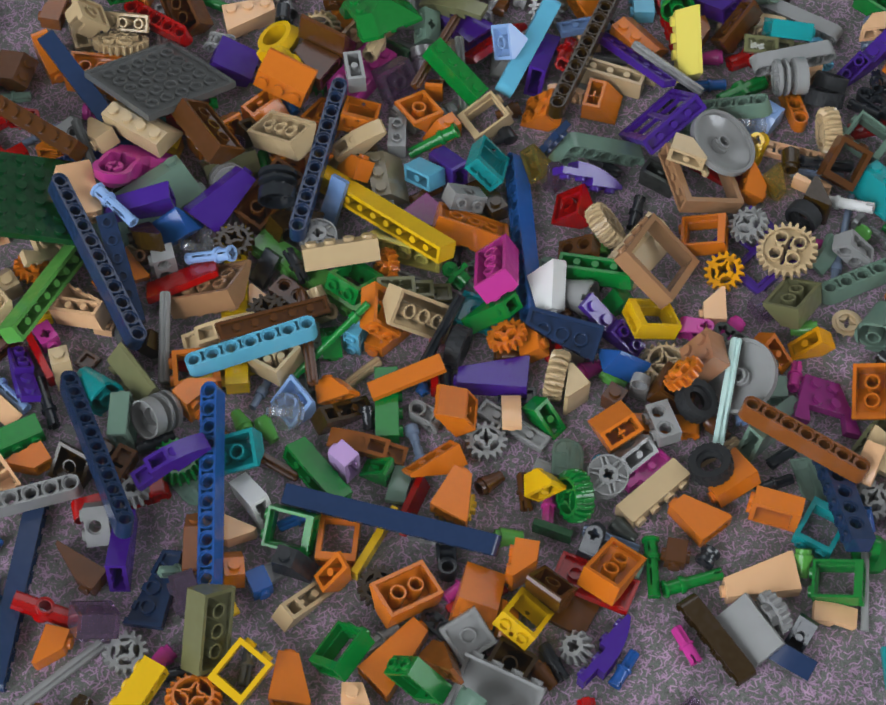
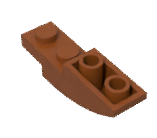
[326,427,409,466]

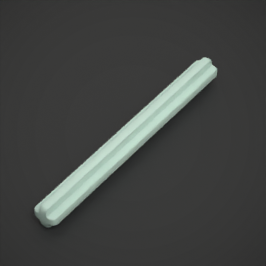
[712,337,742,445]

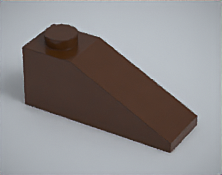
[55,540,108,597]

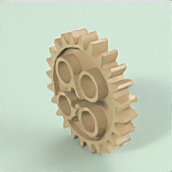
[92,30,149,56]
[756,222,818,280]

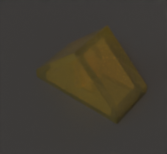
[520,144,551,185]
[763,162,786,201]

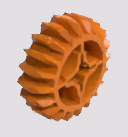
[164,673,223,705]

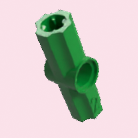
[715,76,769,99]

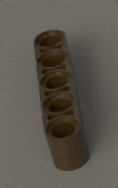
[676,593,757,687]

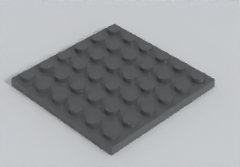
[84,40,236,122]

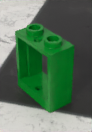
[324,263,385,306]
[260,503,321,556]
[808,559,866,607]
[308,621,375,682]
[384,655,453,705]

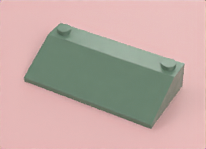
[92,154,204,247]

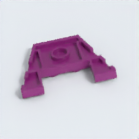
[791,374,862,440]

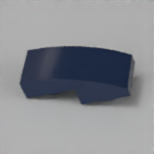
[769,644,818,681]

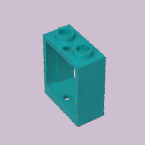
[762,17,816,41]
[464,135,510,192]
[791,496,840,559]

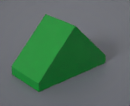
[601,288,633,317]
[358,457,395,487]

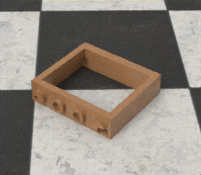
[658,143,745,214]
[614,213,700,310]

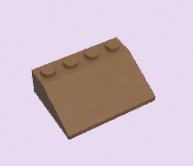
[171,259,252,319]

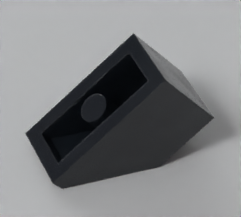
[271,544,319,584]

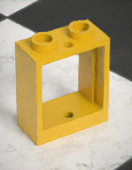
[622,298,682,340]
[492,586,554,651]
[207,637,275,705]

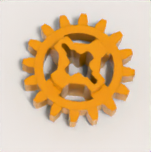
[703,251,745,292]

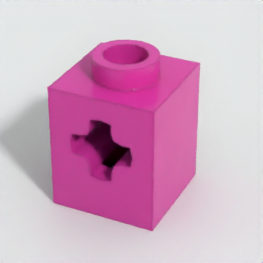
[31,320,61,353]

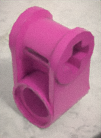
[677,316,715,341]

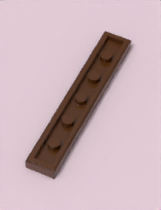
[214,295,331,343]

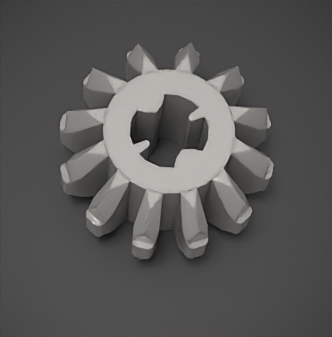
[121,474,150,509]
[558,630,595,667]

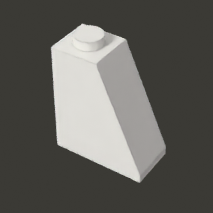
[527,258,567,313]
[229,472,279,530]

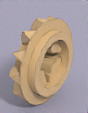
[831,310,862,337]

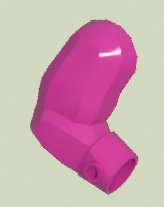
[92,144,174,188]

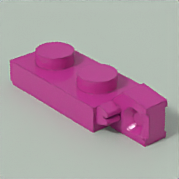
[625,448,671,493]

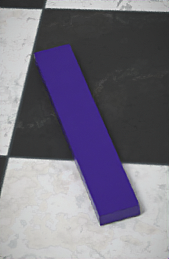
[599,31,676,88]

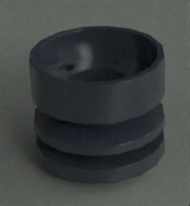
[258,164,297,209]

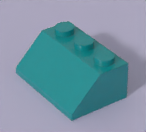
[850,160,886,222]
[211,427,264,476]

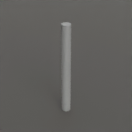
[860,552,869,632]

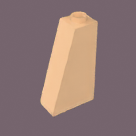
[53,159,103,224]
[719,550,802,604]

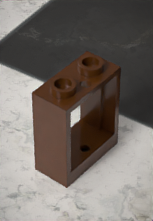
[816,134,874,192]

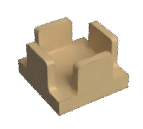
[65,0,111,39]

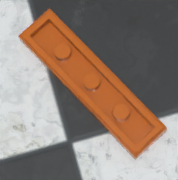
[367,353,447,402]

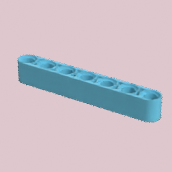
[494,0,562,98]
[184,315,318,378]

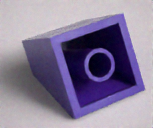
[209,35,261,88]

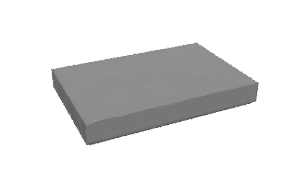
[715,593,786,669]

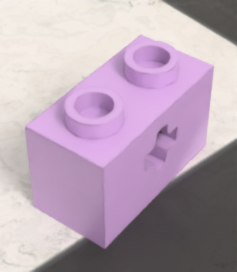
[328,439,361,484]

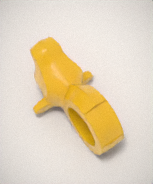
[256,20,303,63]

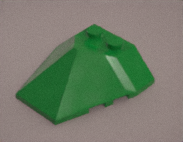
[339,0,423,43]

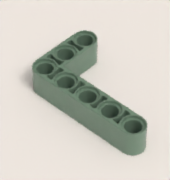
[679,93,772,136]
[547,132,645,178]
[822,257,886,305]

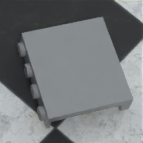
[445,650,547,705]

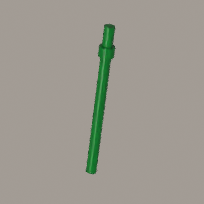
[293,301,371,379]

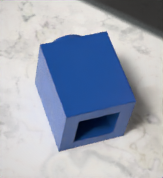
[245,564,274,601]

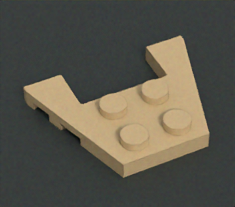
[19,240,64,267]

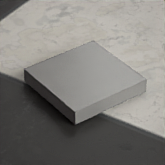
[439,605,498,665]

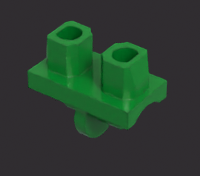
[442,261,472,291]

